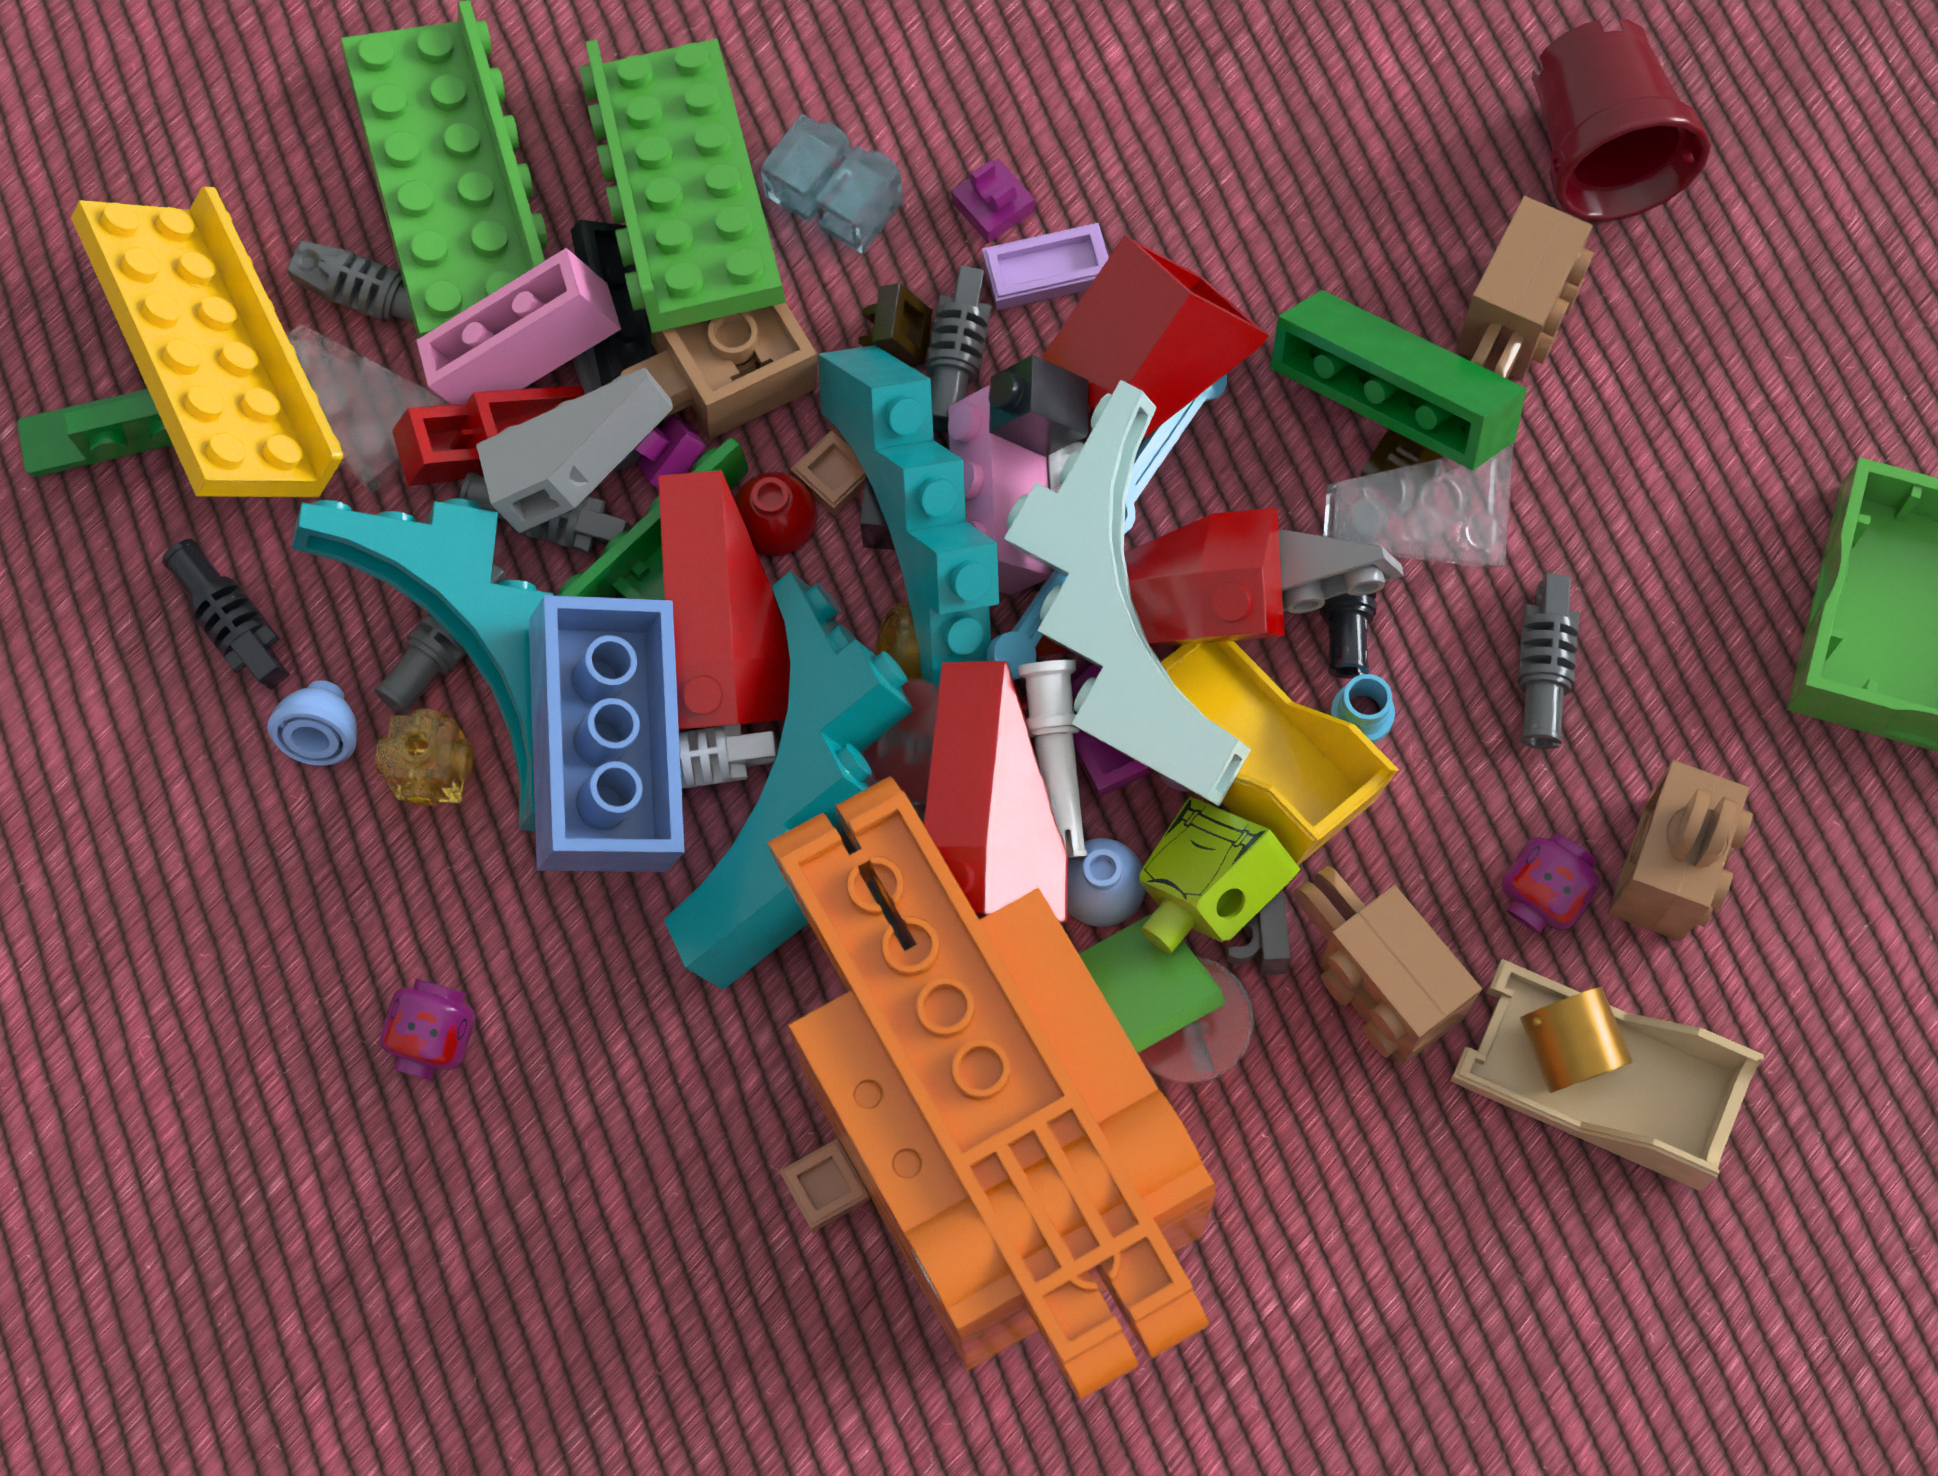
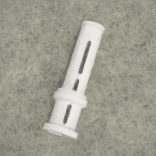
[1018,660,1087,858]

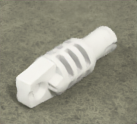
[679,724,778,789]

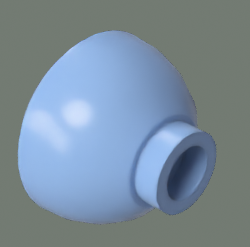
[267,681,358,765]
[1067,838,1146,927]

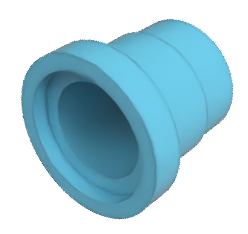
[1330,674,1395,744]

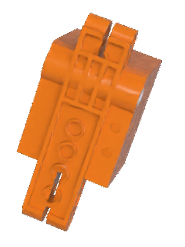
[767,776,1216,1400]

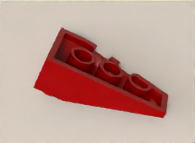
[658,470,790,729]
[1033,508,1285,656]
[924,661,1068,922]

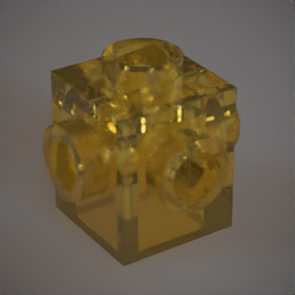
[376,709,473,806]

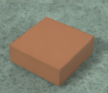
[790,428,866,516]
[779,1138,870,1233]

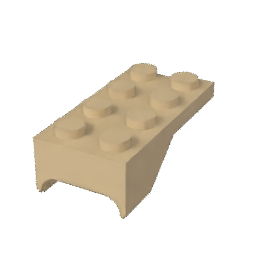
[1450,959,1764,1191]

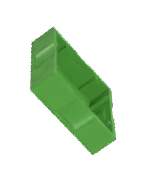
[1787,457,1938,752]

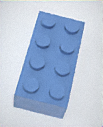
[529,595,685,872]

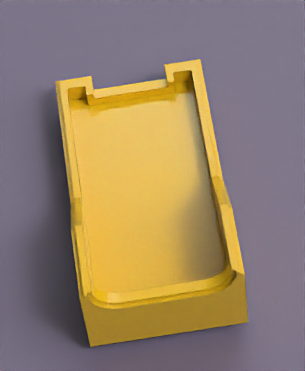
[1161,641,1399,866]

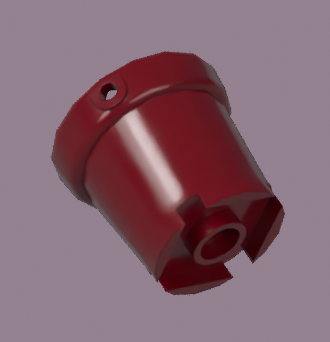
[1532,19,1712,221]

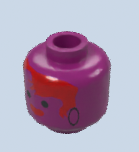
[1501,833,1600,934]
[379,978,476,1080]

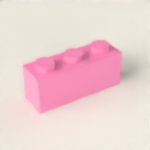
[416,248,621,405]
[948,385,1052,595]

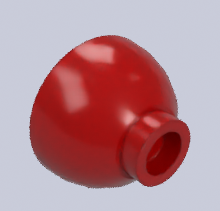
[734,472,818,556]

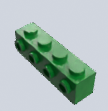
[1270,290,1527,471]

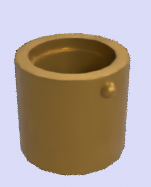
[1520,987,1633,1093]

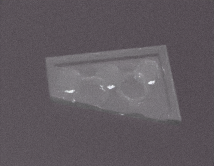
[286,324,452,493]
[1323,443,1513,568]

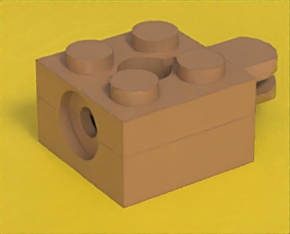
[1456,195,1595,380]
[621,303,817,440]
[1607,760,1753,942]
[1294,866,1482,1066]

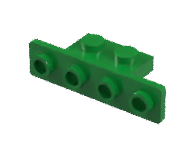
[17,388,173,477]
[557,437,749,600]

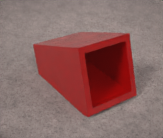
[1042,235,1269,438]

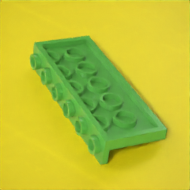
[341,0,547,339]
[579,38,786,333]

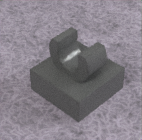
[1226,894,1291,976]

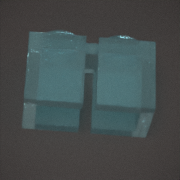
[761,114,903,254]

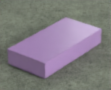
[982,223,1108,311]

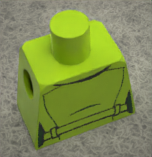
[1139,796,1301,954]

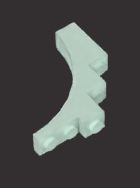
[1004,380,1251,806]

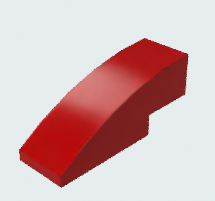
[392,385,585,486]

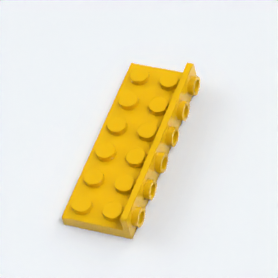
[71,186,343,497]

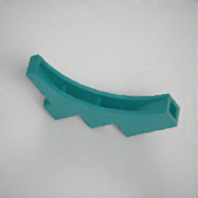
[817,345,999,694]
[291,499,554,832]
[664,571,914,990]

